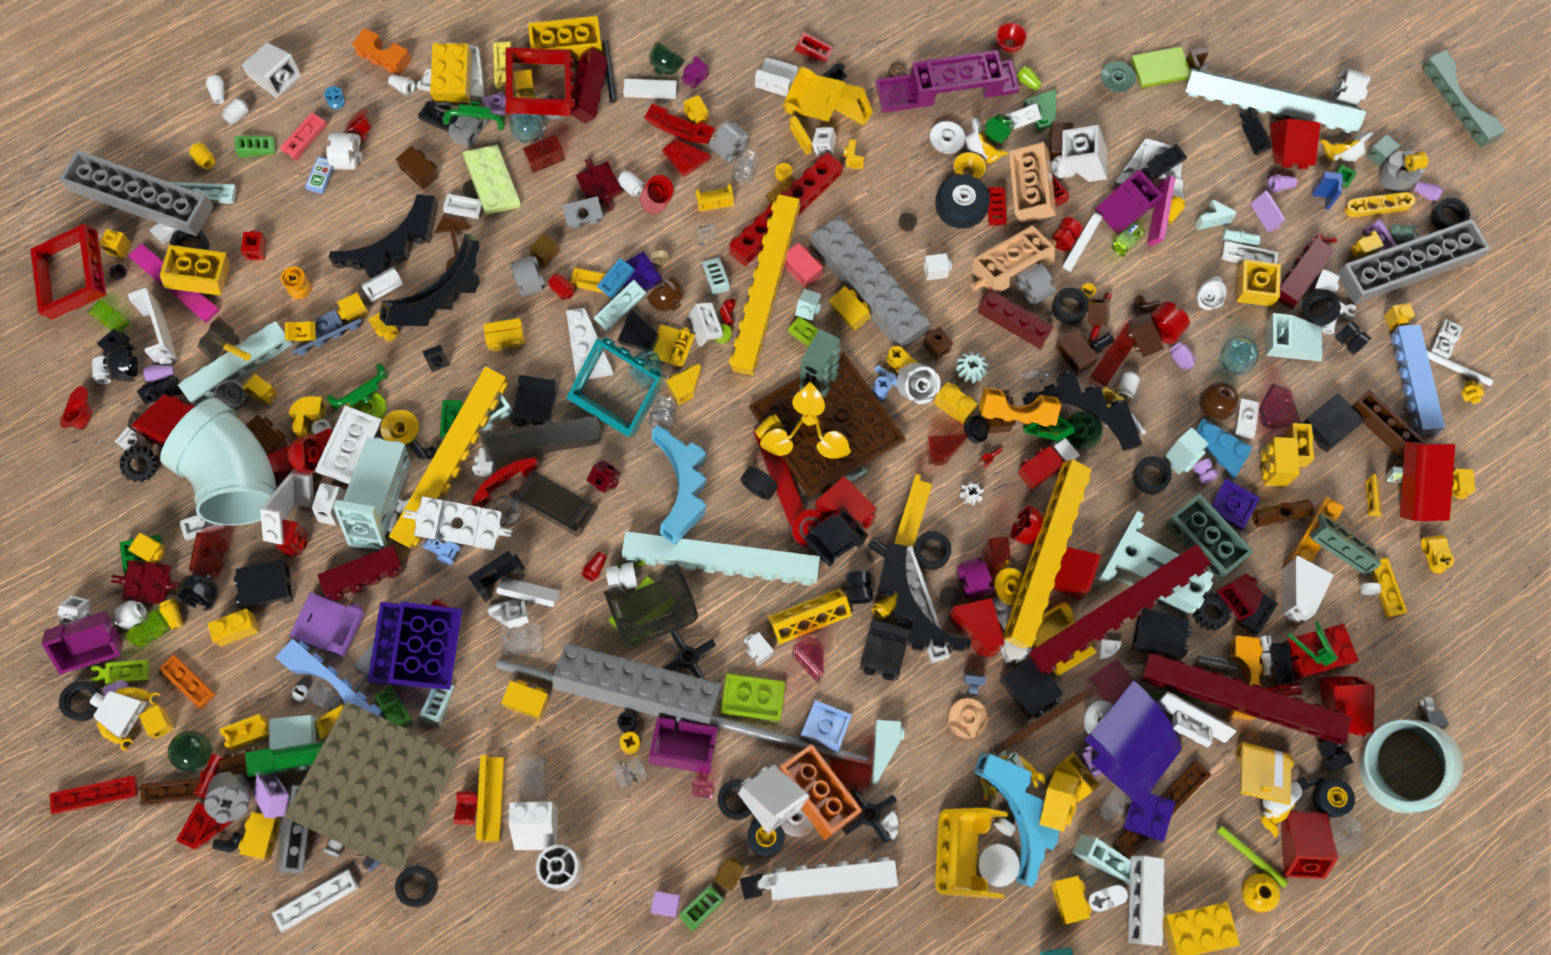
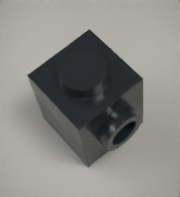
[96,329,131,353]

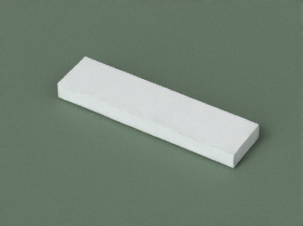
[272,869,359,932]

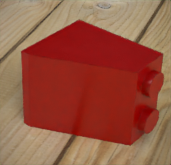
[1270,119,1321,170]
[131,394,195,447]
[815,476,877,530]
[1052,547,1102,601]
[948,598,1005,658]
[1319,676,1375,736]
[1281,811,1339,879]

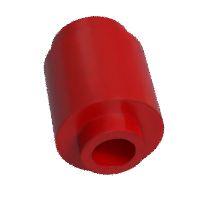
[548,273,575,300]

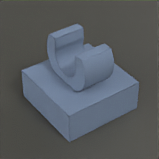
[963,672,986,694]

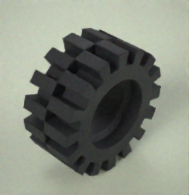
[119,445,158,483]
[1192,593,1232,631]

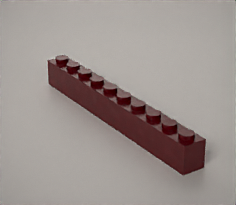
[1027,544,1211,675]
[1140,653,1352,744]

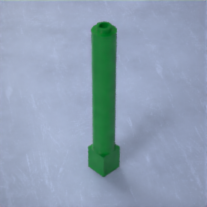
[245,741,325,777]

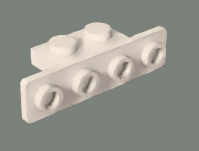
[1157,692,1236,747]

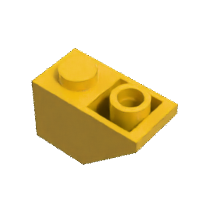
[666,364,702,406]

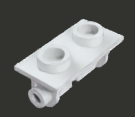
[1005,104,1041,129]

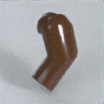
[1134,295,1161,313]

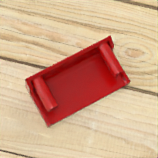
[1400,441,1456,521]

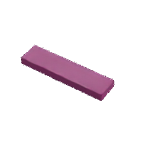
[1147,176,1176,246]

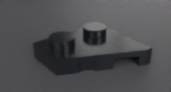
[418,102,466,133]
[617,310,660,353]

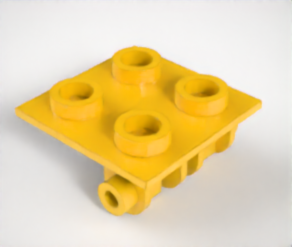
[648,324,695,368]

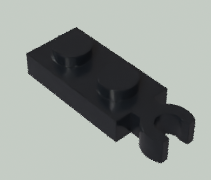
[1239,107,1273,156]
[1141,144,1187,180]

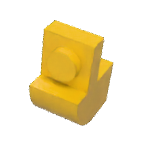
[288,396,326,437]

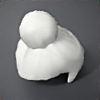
[1196,276,1227,311]

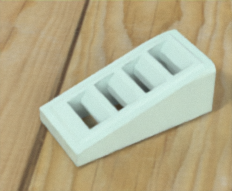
[702,257,730,295]
[419,685,455,727]

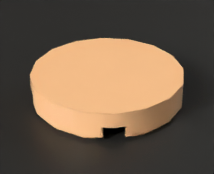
[948,698,988,739]

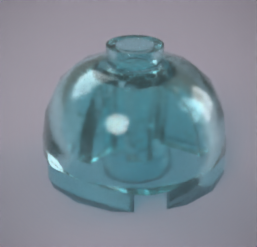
[510,114,546,143]
[1219,337,1259,375]
[629,350,661,388]

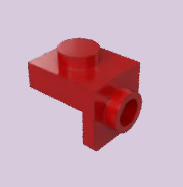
[453,791,478,825]

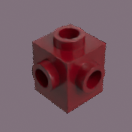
[586,460,621,493]

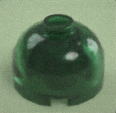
[649,42,684,76]
[1066,412,1103,450]
[167,730,213,772]

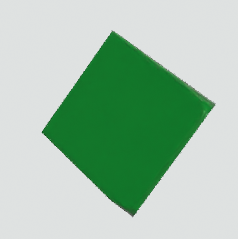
[1335,164,1357,188]

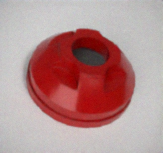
[995,23,1027,52]

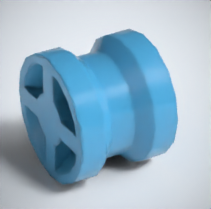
[324,86,345,109]

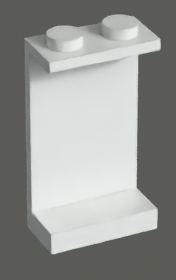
[128,288,178,366]
[260,469,314,545]

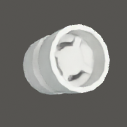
[606,562,637,592]

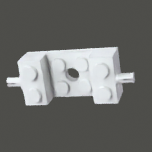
[403,496,512,550]

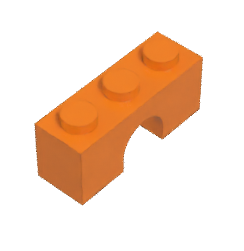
[352,28,412,76]

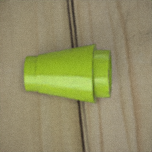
[1017,66,1043,91]

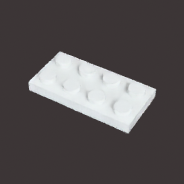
[315,406,382,484]

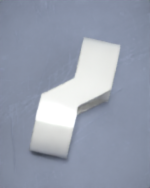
[1088,885,1128,912]

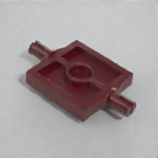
[575,158,622,212]
[111,560,180,604]

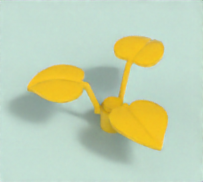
[760,382,851,459]

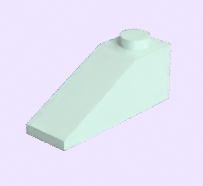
[872,720,904,784]
[1072,834,1131,885]

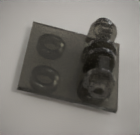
[197,316,240,362]

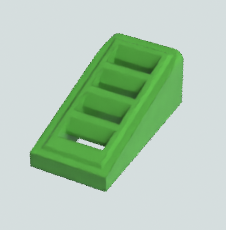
[235,136,275,158]
[679,884,725,932]

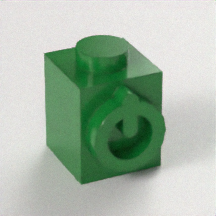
[984,113,1015,144]

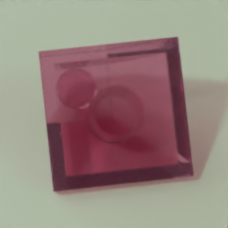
[1259,383,1301,429]
[792,636,824,684]

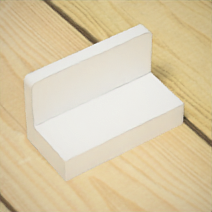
[688,302,723,347]

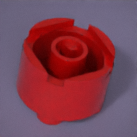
[1150,301,1190,344]

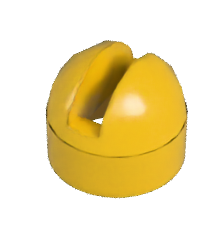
[1081,283,1096,299]

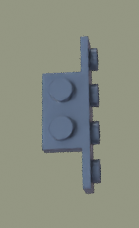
[292,310,363,356]

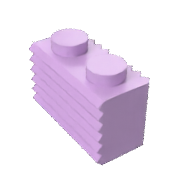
[253,772,289,818]

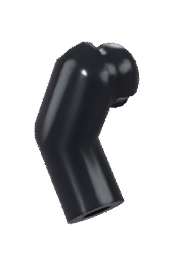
[409,440,437,460]
[212,832,244,853]

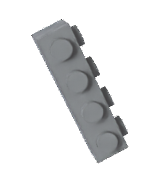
[275,785,309,874]

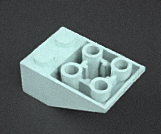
[1266,313,1322,362]

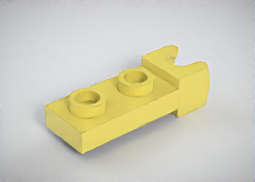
[493,42,514,89]

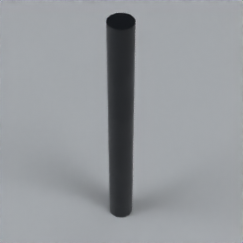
[601,40,617,103]

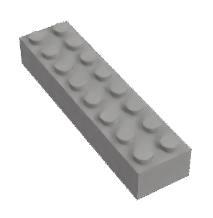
[59,150,214,237]
[810,216,930,349]
[1337,219,1491,305]
[553,643,721,726]

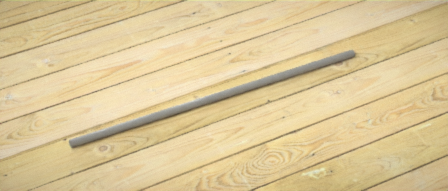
[496,659,868,767]

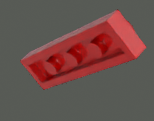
[49,775,138,815]

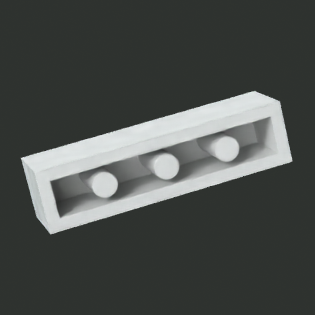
[1128,856,1165,946]

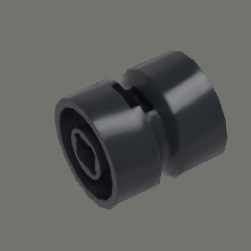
[1334,320,1372,355]
[845,571,873,604]
[1316,741,1354,772]

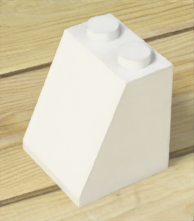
[242,43,302,99]
[1062,125,1108,182]
[1282,555,1334,624]
[738,765,809,833]
[509,802,558,850]

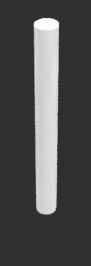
[1427,351,1494,386]

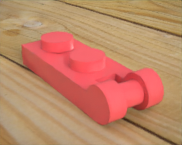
[281,113,327,160]

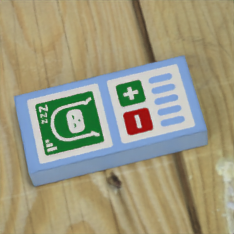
[305,157,334,194]

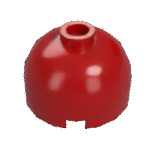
[287,435,325,474]
[1010,505,1044,545]

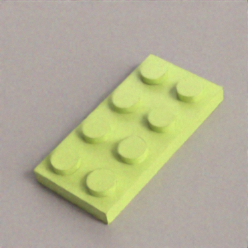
[463,145,521,215]

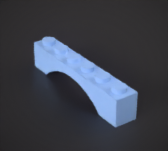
[276,639,385,719]

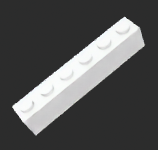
[770,857,898,901]

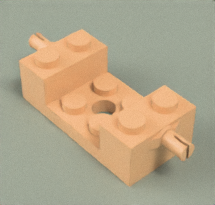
[971,225,1056,294]

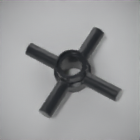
[662,630,716,680]
[841,786,897,844]

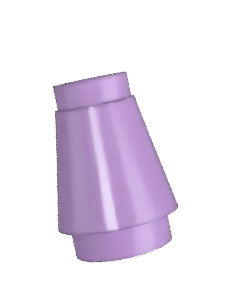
[1268,174,1297,192]
[1414,181,1443,202]
[144,365,175,383]

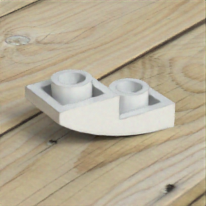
[1430,319,1463,359]

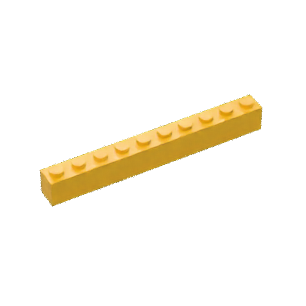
[729,195,800,376]
[389,366,509,549]
[1003,459,1092,649]

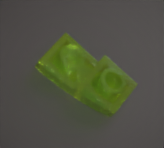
[87,299,131,333]

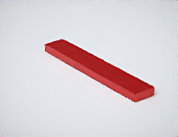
[753,430,811,534]

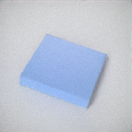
[800,700,852,752]

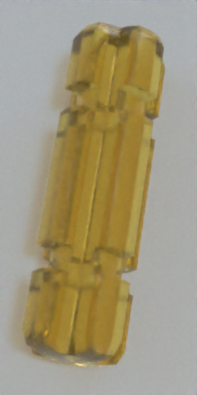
[766,175,795,203]

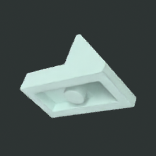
[1195,200,1236,231]

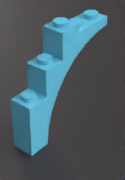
[651,425,706,545]
[974,753,1060,888]

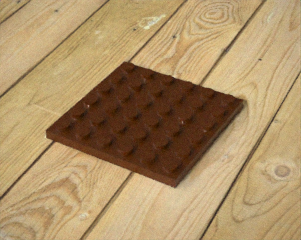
[749,351,906,498]

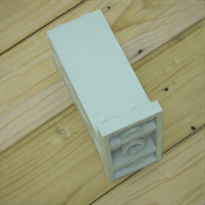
[333,437,411,551]
[1093,511,1214,617]

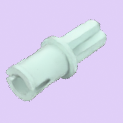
[1222,229,1260,245]

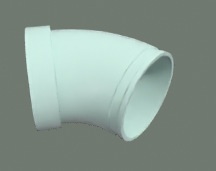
[160,398,277,525]
[1359,720,1463,814]

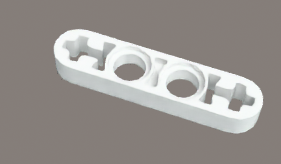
[1063,212,1103,272]

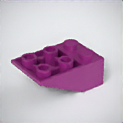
[1095,169,1164,236]

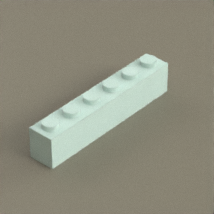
[178,321,293,406]

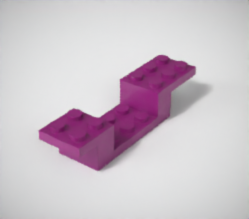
[875,50,1019,113]

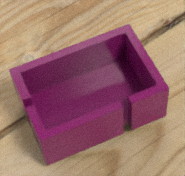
[41,611,123,675]
[649,717,718,774]

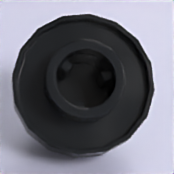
[964,415,988,444]

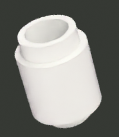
[221,99,249,125]
[618,171,644,197]
[92,355,112,384]
[1116,371,1140,401]

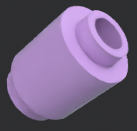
[1169,342,1197,370]

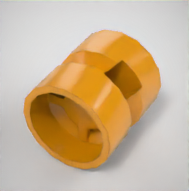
[280,266,312,299]

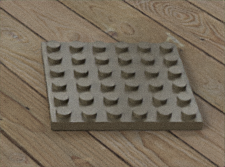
[284,701,460,872]

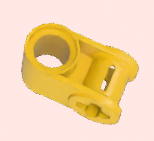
[886,346,918,374]
[1421,534,1454,574]

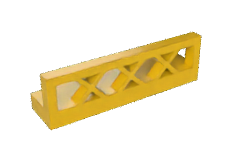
[894,474,932,547]
[768,588,852,645]
[476,755,505,842]

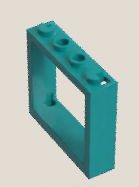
[566,337,666,437]

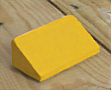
[1365,474,1382,517]

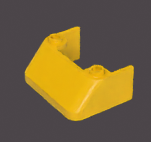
[935,808,1008,899]

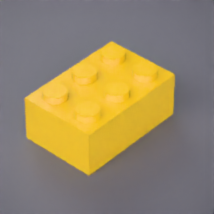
[430,43,472,102]
[160,245,230,296]
[1163,902,1240,955]

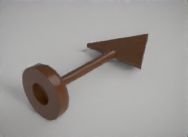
[435,213,471,270]

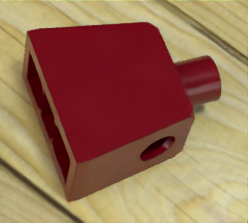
[1217,573,1263,621]

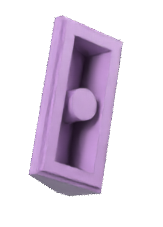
[1251,190,1285,232]
[1364,219,1397,252]

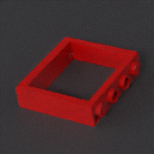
[505,47,574,116]
[30,224,106,320]

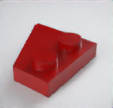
[662,140,711,177]
[176,802,234,850]

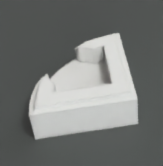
[1099,639,1121,659]
[880,810,899,840]

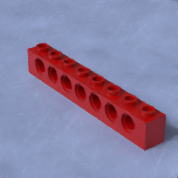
[729,152,843,267]

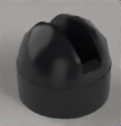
[109,264,127,279]

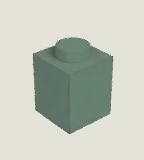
[1366,134,1400,167]

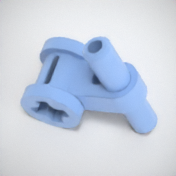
[871,365,897,401]
[423,539,461,566]

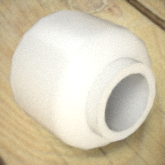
[1051,155,1076,178]
[114,600,146,630]

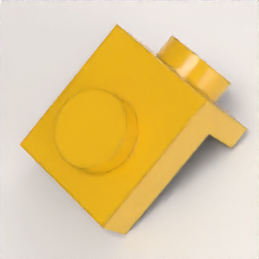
[844,139,865,169]
[284,321,316,341]

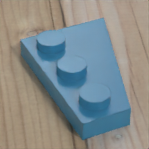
[1195,419,1253,480]

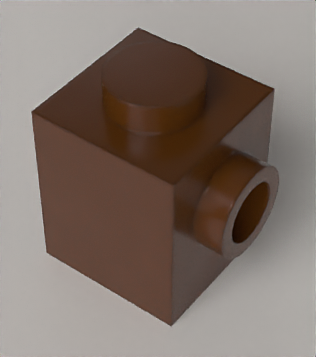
[923,327,953,360]

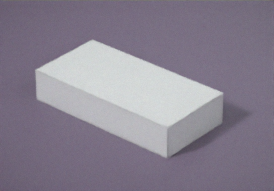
[443,194,483,219]
[361,267,403,302]

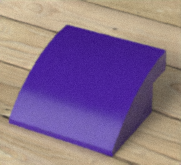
[367,601,462,690]
[1084,681,1182,805]

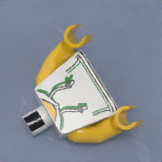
[980,744,1045,800]

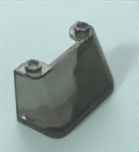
[604,563,698,647]

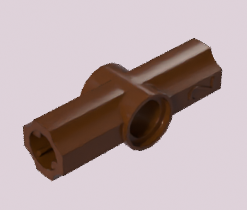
[1252,499,1314,528]

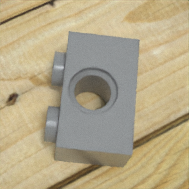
[562,196,603,229]

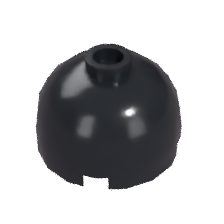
[103,344,138,382]
[175,573,219,611]

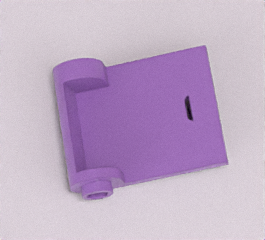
[289,592,365,657]

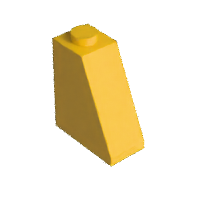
[834,84,873,125]

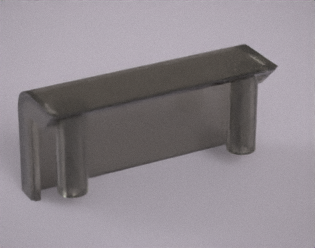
[509,469,598,537]

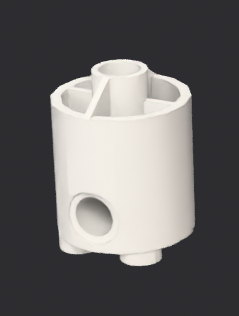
[536,845,583,891]

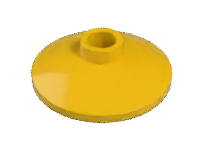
[380,410,419,445]
[994,568,1024,606]

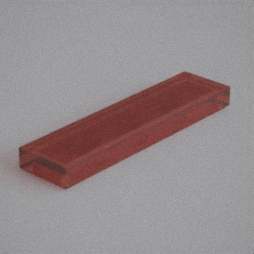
[1090,319,1136,387]

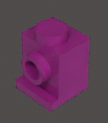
[681,56,709,89]

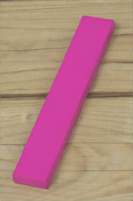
[128,243,220,323]

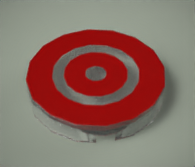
[791,509,826,548]

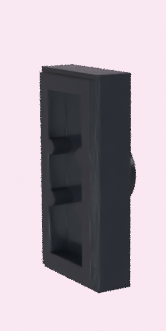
[423,345,450,372]
[1239,594,1278,636]

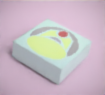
[1386,466,1403,483]

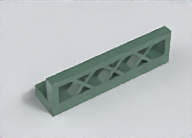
[1310,513,1381,576]

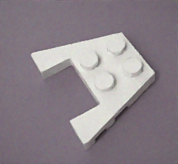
[417,41,485,100]
[1114,138,1184,199]

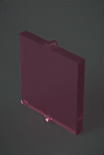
[1089,659,1134,703]

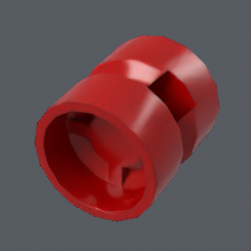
[1050,217,1083,252]

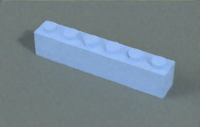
[1391,325,1445,436]

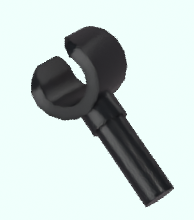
[1296,777,1323,791]

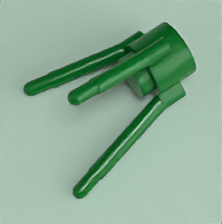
[1287,621,1338,667]

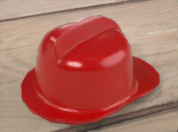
[344,108,372,141]
[640,175,674,215]
[60,386,93,430]

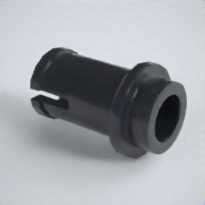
[1090,333,1114,353]
[868,537,887,558]

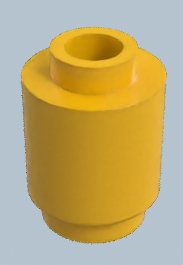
[189,143,216,170]

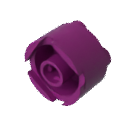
[956,556,994,601]

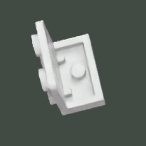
[755,58,798,96]

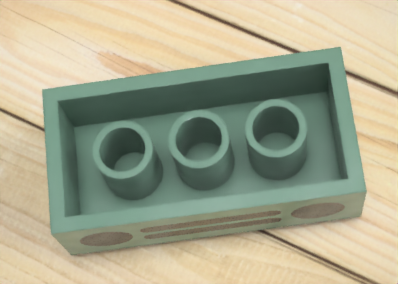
[800,329,842,397]
[1166,493,1254,581]

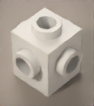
[58,595,91,627]

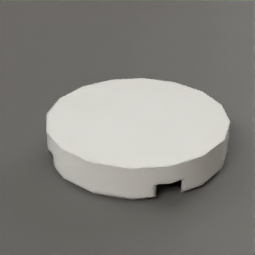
[978,844,1020,887]

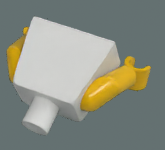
[90,687,161,751]

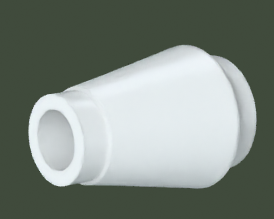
[388,75,415,95]
[206,76,225,104]

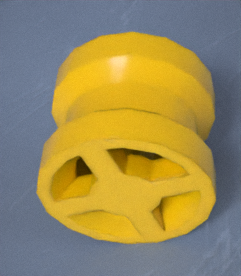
[1405,151,1428,172]
[619,732,641,755]

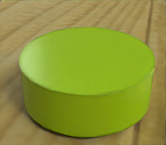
[715,324,732,344]

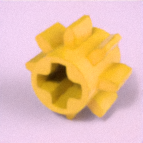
[1460,380,1485,404]

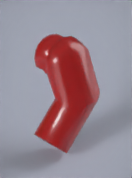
[720,298,736,326]

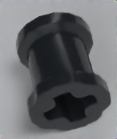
[617,712,636,733]

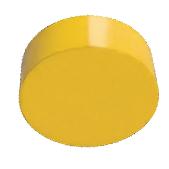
[775,163,793,182]

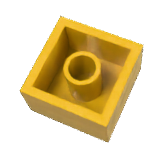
[1236,260,1281,307]
[1260,437,1300,487]
[1040,770,1082,832]

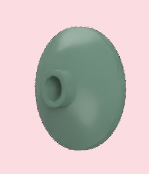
[1101,61,1136,92]

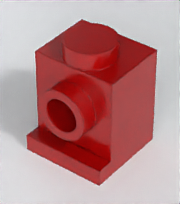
[241,230,266,260]

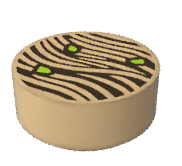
[650,250,669,265]

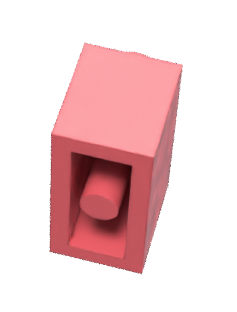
[784,243,823,288]

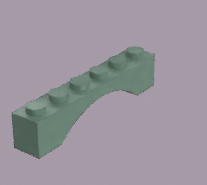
[1422,50,1506,148]

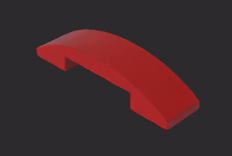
[644,104,716,144]
[471,458,540,508]

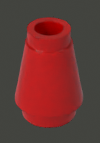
[581,552,607,582]

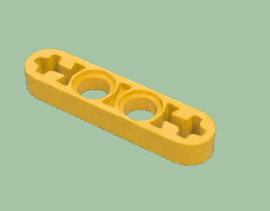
[1344,192,1415,217]

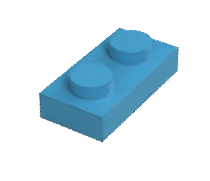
[597,258,635,299]

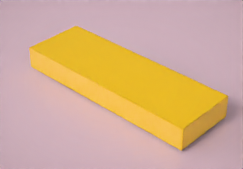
[1371,557,1408,618]

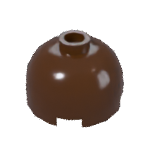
[647,276,684,312]
[1199,382,1239,420]

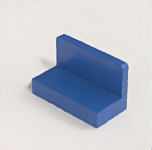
[1311,171,1343,210]

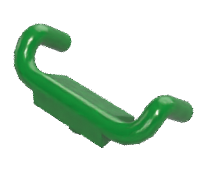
[443,101,505,131]
[327,363,389,410]

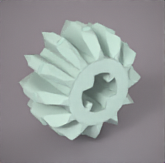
[956,351,988,384]

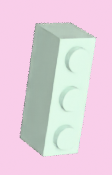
[1163,428,1208,475]

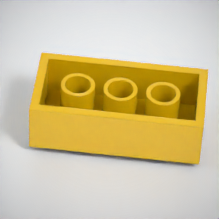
[528,16,603,65]

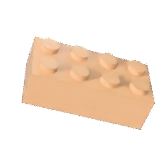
[1009,142,1056,224]

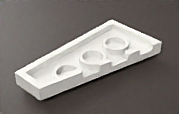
[566,308,614,379]

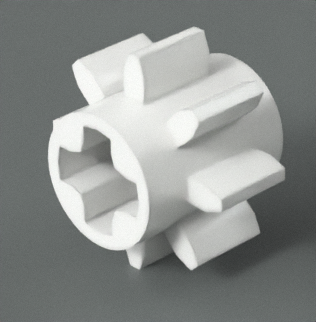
[959,481,984,506]

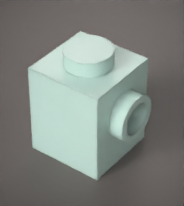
[795,289,822,320]

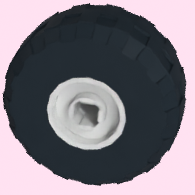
[935,174,990,229]

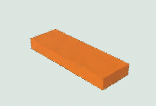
[158,654,216,710]

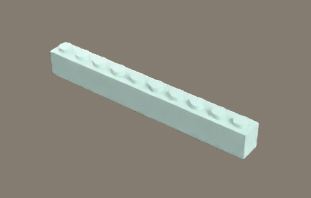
[1184,68,1366,133]
[622,531,820,586]

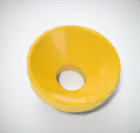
[953,152,986,180]
[1241,873,1281,912]

